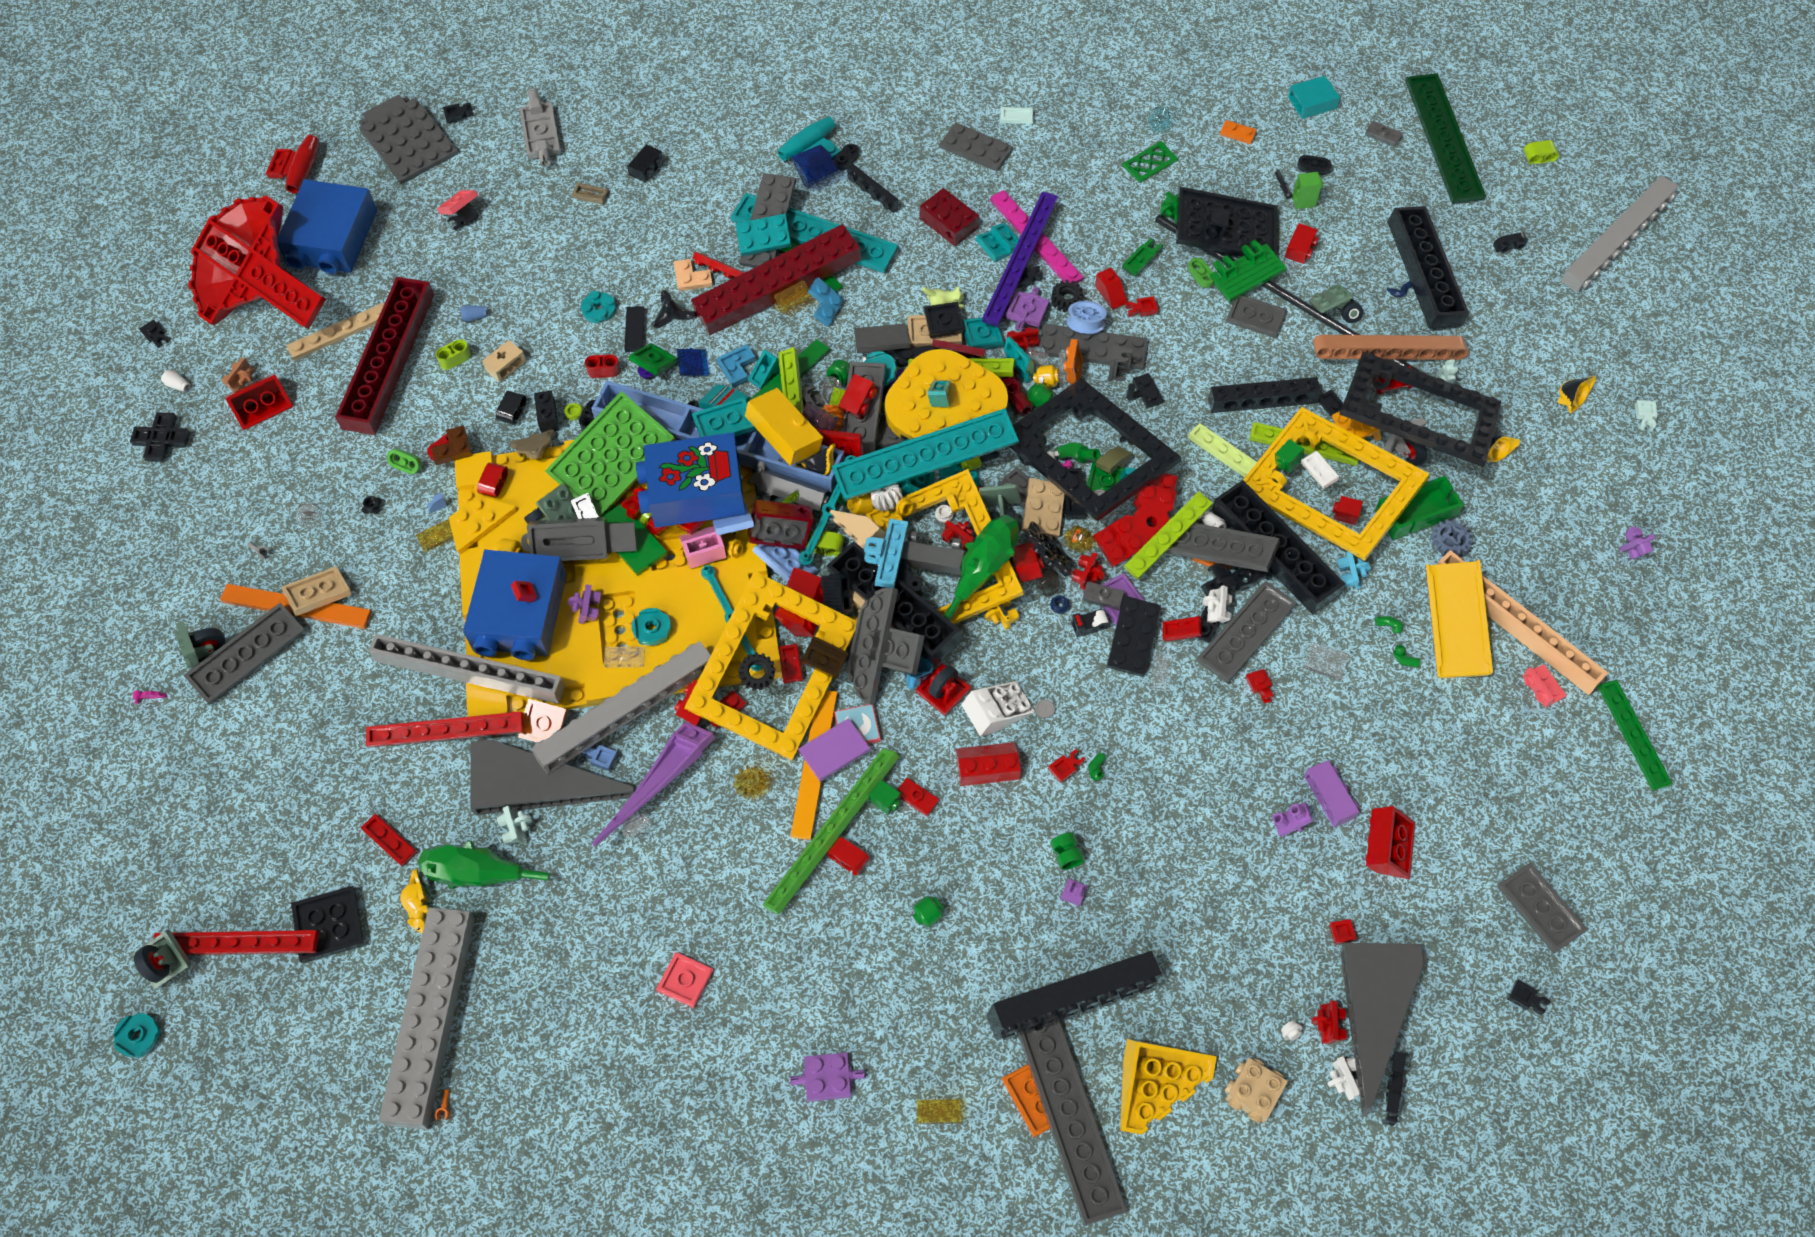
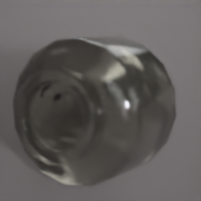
[1035,568,1060,597]

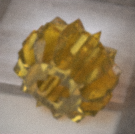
[733,765,768,800]

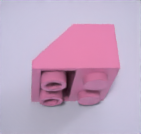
[679,526,726,569]

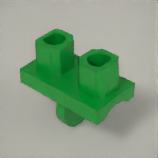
[1160,191,1178,224]

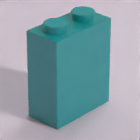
[1288,76,1340,119]

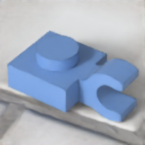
[581,745,618,771]

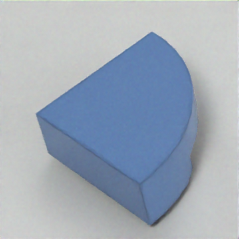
[427,493,447,513]

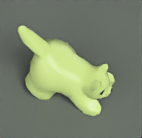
[922,287,964,310]

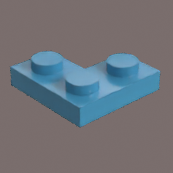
[808,277,844,326]
[716,344,756,387]

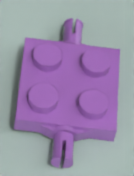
[1006,286,1050,331]
[790,1053,865,1102]

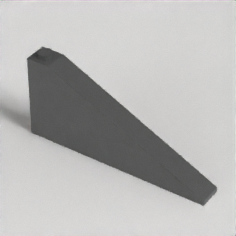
[470,738,635,815]
[1340,943,1426,1116]

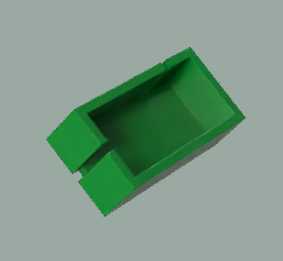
[1374,476,1464,540]

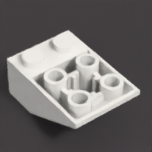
[961,681,1035,736]

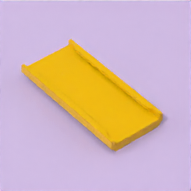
[1426,560,1493,678]

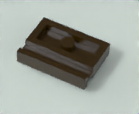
[801,636,849,680]

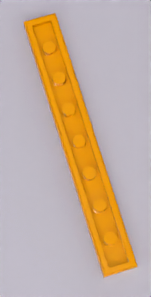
[791,690,837,840]

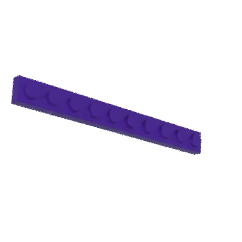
[982,191,1058,327]

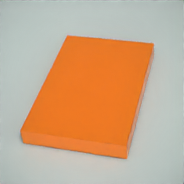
[1001,1064,1050,1138]

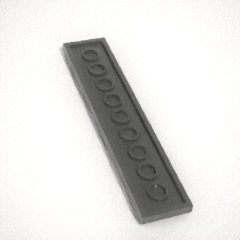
[1017,1019,1127,1226]

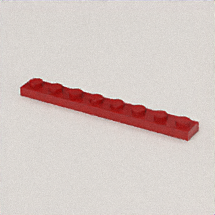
[366,712,524,748]
[153,930,319,955]

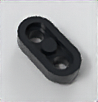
[834,144,859,171]
[1297,155,1332,175]
[1493,232,1528,253]

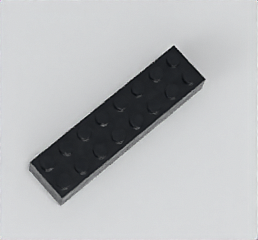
[1387,206,1469,329]
[1212,480,1345,615]
[827,541,963,667]
[987,950,1162,1041]

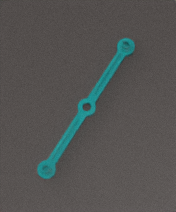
[799,455,856,566]
[701,565,763,672]

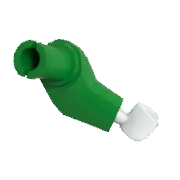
[1047,442,1101,463]

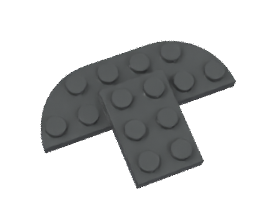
[848,588,924,705]

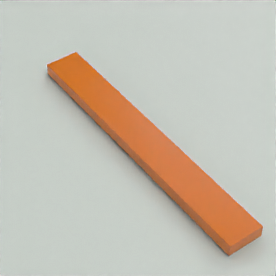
[220,584,372,629]

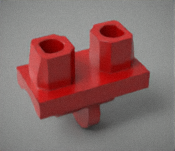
[1007,327,1039,352]
[621,487,647,520]
[941,520,974,551]
[1071,552,1105,590]
[1311,1000,1347,1044]

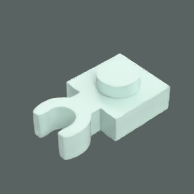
[1439,359,1458,384]
[1635,400,1657,431]

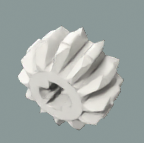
[871,484,903,511]

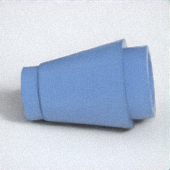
[460,305,487,322]

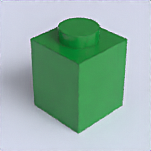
[1275,439,1304,473]
[869,780,901,815]

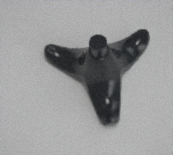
[651,290,695,328]

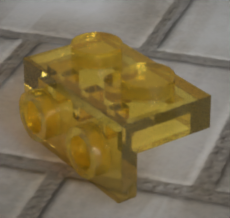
[773,281,811,313]

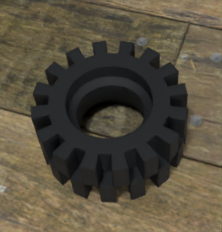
[1051,280,1083,313]
[739,652,776,691]

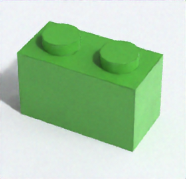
[1292,172,1323,209]

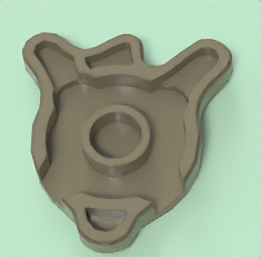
[510,430,555,459]

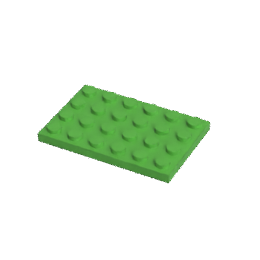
[545,391,676,517]

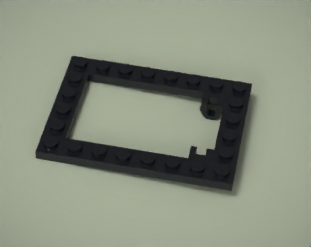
[1339,352,1501,467]
[1009,378,1181,522]

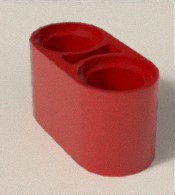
[584,354,621,378]
[477,462,508,498]
[827,837,870,876]

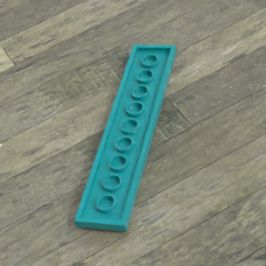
[731,193,898,273]
[832,408,1019,502]

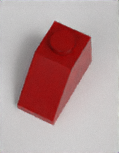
[1095,267,1127,310]

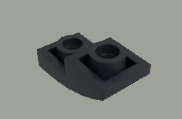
[1195,606,1219,643]

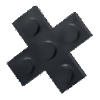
[130,412,190,462]

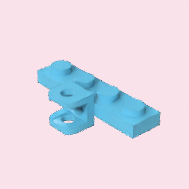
[864,519,908,588]

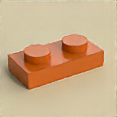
[1220,120,1257,144]

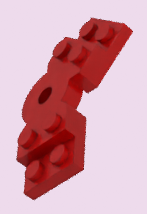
[1093,473,1177,568]

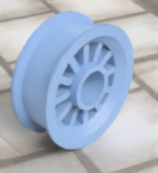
[1067,301,1107,334]

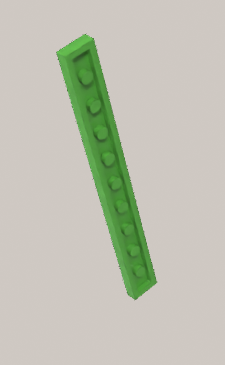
[762,748,899,915]

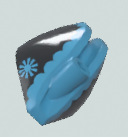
[904,655,933,689]

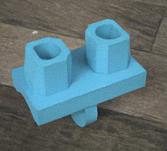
[1337,551,1371,589]

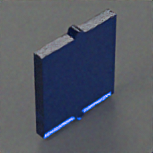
[676,348,709,377]

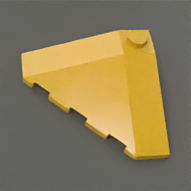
[1120,1039,1217,1134]

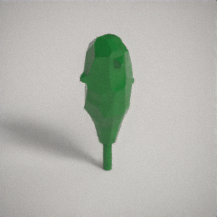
[944,515,1019,621]
[418,840,550,889]

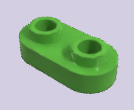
[1188,258,1214,288]
[387,449,422,474]

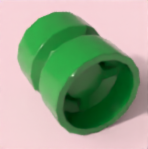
[1050,832,1085,870]

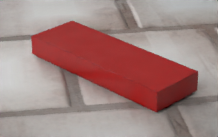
[360,813,418,867]

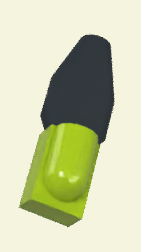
[961,451,999,470]

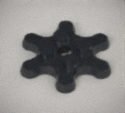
[1024,521,1076,577]

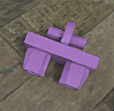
[1620,527,1655,560]
[568,584,601,624]
[1272,802,1313,837]

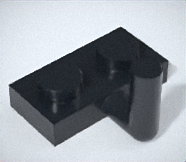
[1126,373,1164,409]

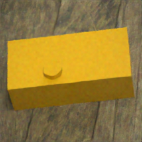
[745,388,823,466]

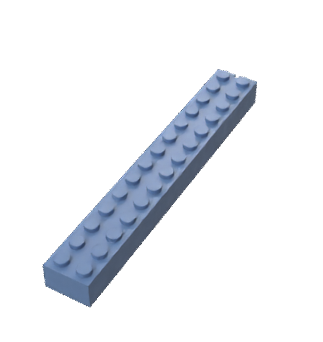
[591,380,845,493]

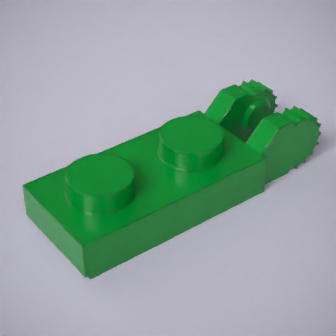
[1122,238,1163,277]

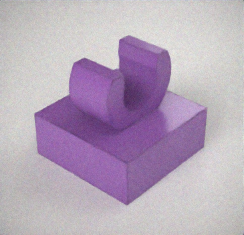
[1061,879,1088,907]

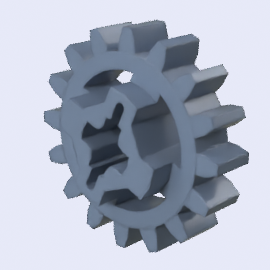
[1430,519,1474,556]

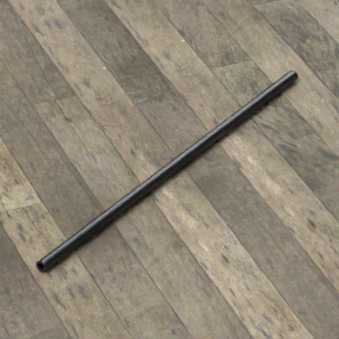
[1155,214,1420,372]

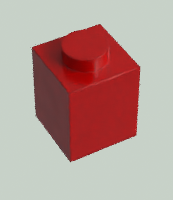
[1332,495,1363,525]

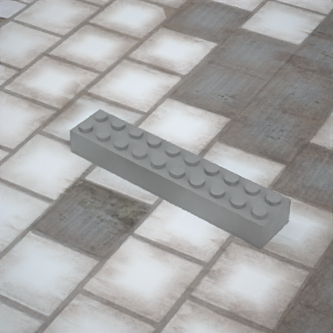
[379,908,475,1130]

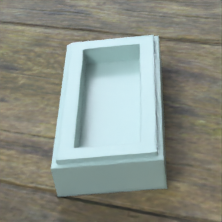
[1000,107,1033,124]

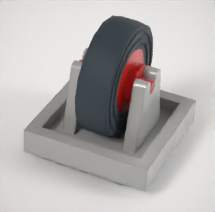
[1384,417,1428,466]

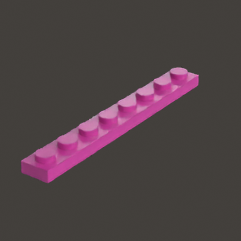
[990,190,1083,285]

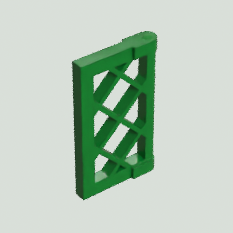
[1122,141,1178,183]

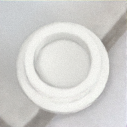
[935,505,953,523]
[1281,1021,1302,1041]

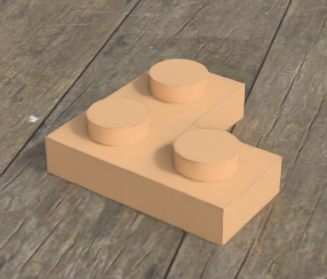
[674,259,713,292]

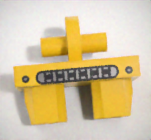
[985,600,1019,630]

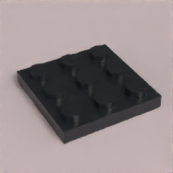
[291,886,365,963]

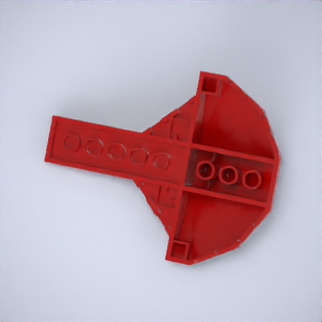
[188,196,326,329]

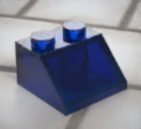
[791,144,838,188]

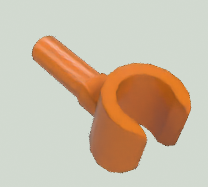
[434,1089,450,1120]

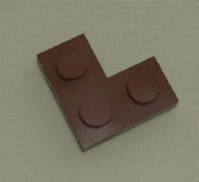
[431,425,472,466]

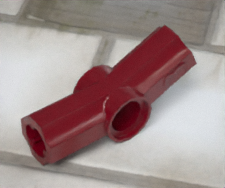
[1001,368,1033,416]

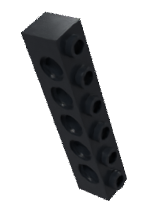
[1208,377,1321,413]

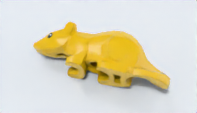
[400,869,430,933]

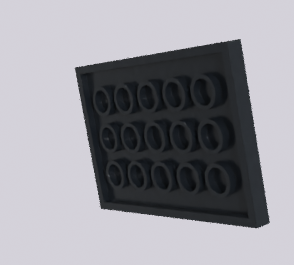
[1176,186,1277,257]

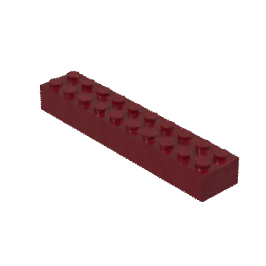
[691,224,861,335]
[335,276,434,435]

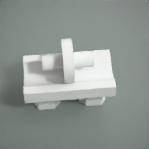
[1203,585,1232,623]
[1327,1056,1359,1101]

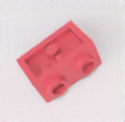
[1523,664,1567,708]

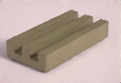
[571,182,609,205]

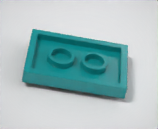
[736,213,792,257]
[692,397,757,437]

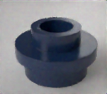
[1050,595,1069,614]

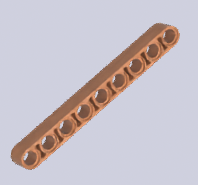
[1312,335,1469,360]

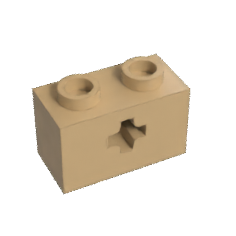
[482,340,526,382]

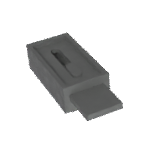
[521,517,637,561]

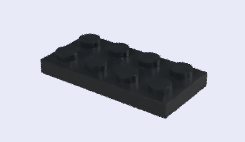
[1106,595,1161,677]

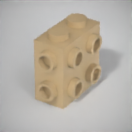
[1225,1058,1288,1123]

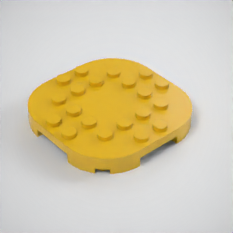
[885,349,1008,439]

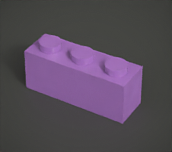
[1304,760,1359,828]

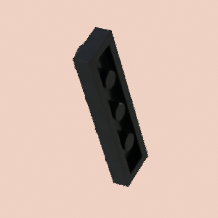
[847,163,898,213]

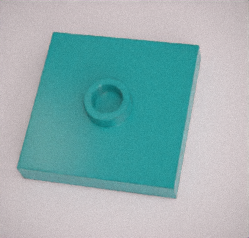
[962,318,1004,349]

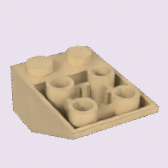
[830,510,886,556]

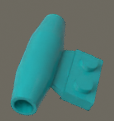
[777,116,840,171]

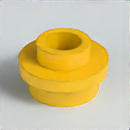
[896,498,913,516]
[726,539,743,558]

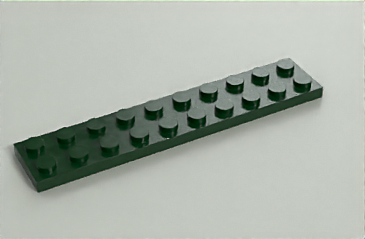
[1405,73,1486,204]

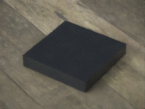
[924,302,965,338]

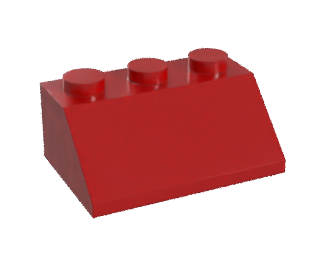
[224,373,293,430]
[774,568,824,637]
[955,742,1021,786]
[1366,806,1415,879]

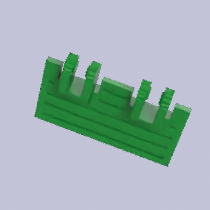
[1210,240,1287,303]

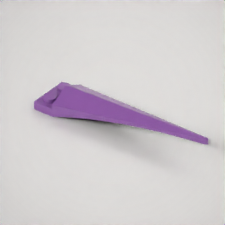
[592,722,715,847]

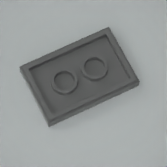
[1226,295,1287,338]
[854,323,910,353]

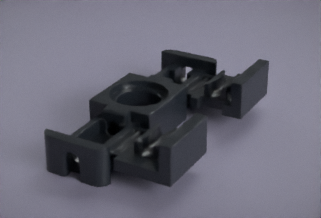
[1208,563,1272,591]
[1382,1051,1406,1126]

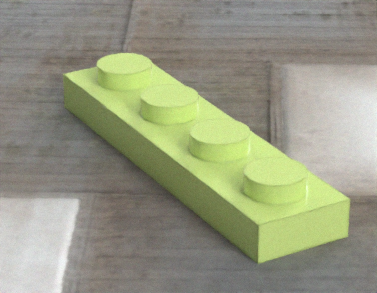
[1188,423,1257,478]

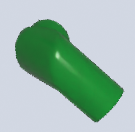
[1393,645,1420,668]

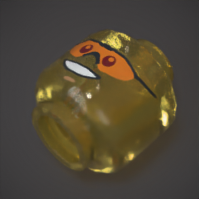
[1064,525,1093,553]

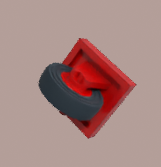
[916,664,971,716]

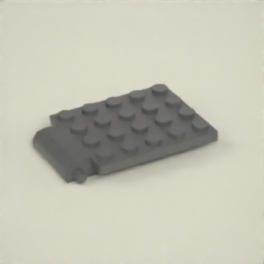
[358,95,458,184]

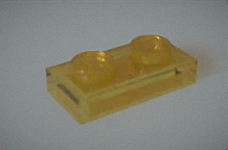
[416,519,454,552]
[917,1099,961,1124]

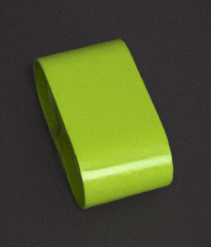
[1523,140,1559,165]
[436,339,471,370]
[806,530,844,557]

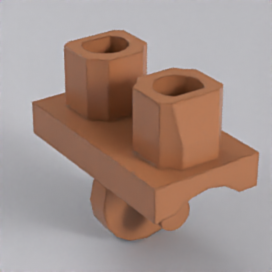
[222,358,255,392]

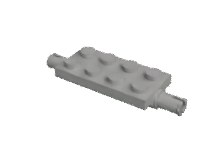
[519,88,561,167]

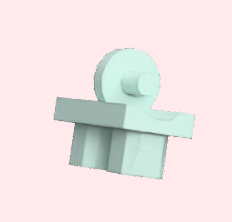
[497,806,532,845]

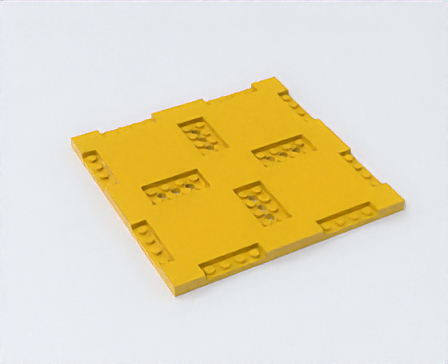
[455,440,783,717]

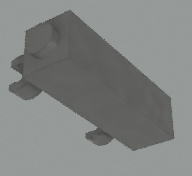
[757,469,830,515]
[900,531,966,575]

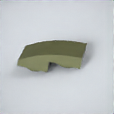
[1096,446,1134,474]

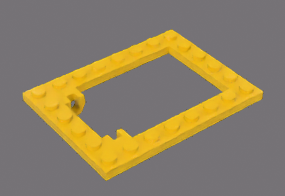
[1243,407,1429,561]
[866,469,1024,624]
[684,571,857,761]

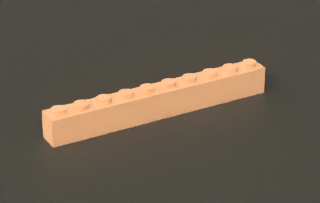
[1437,550,1608,695]

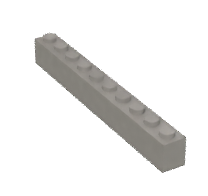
[1561,175,1678,292]
[368,634,565,704]
[531,641,711,775]

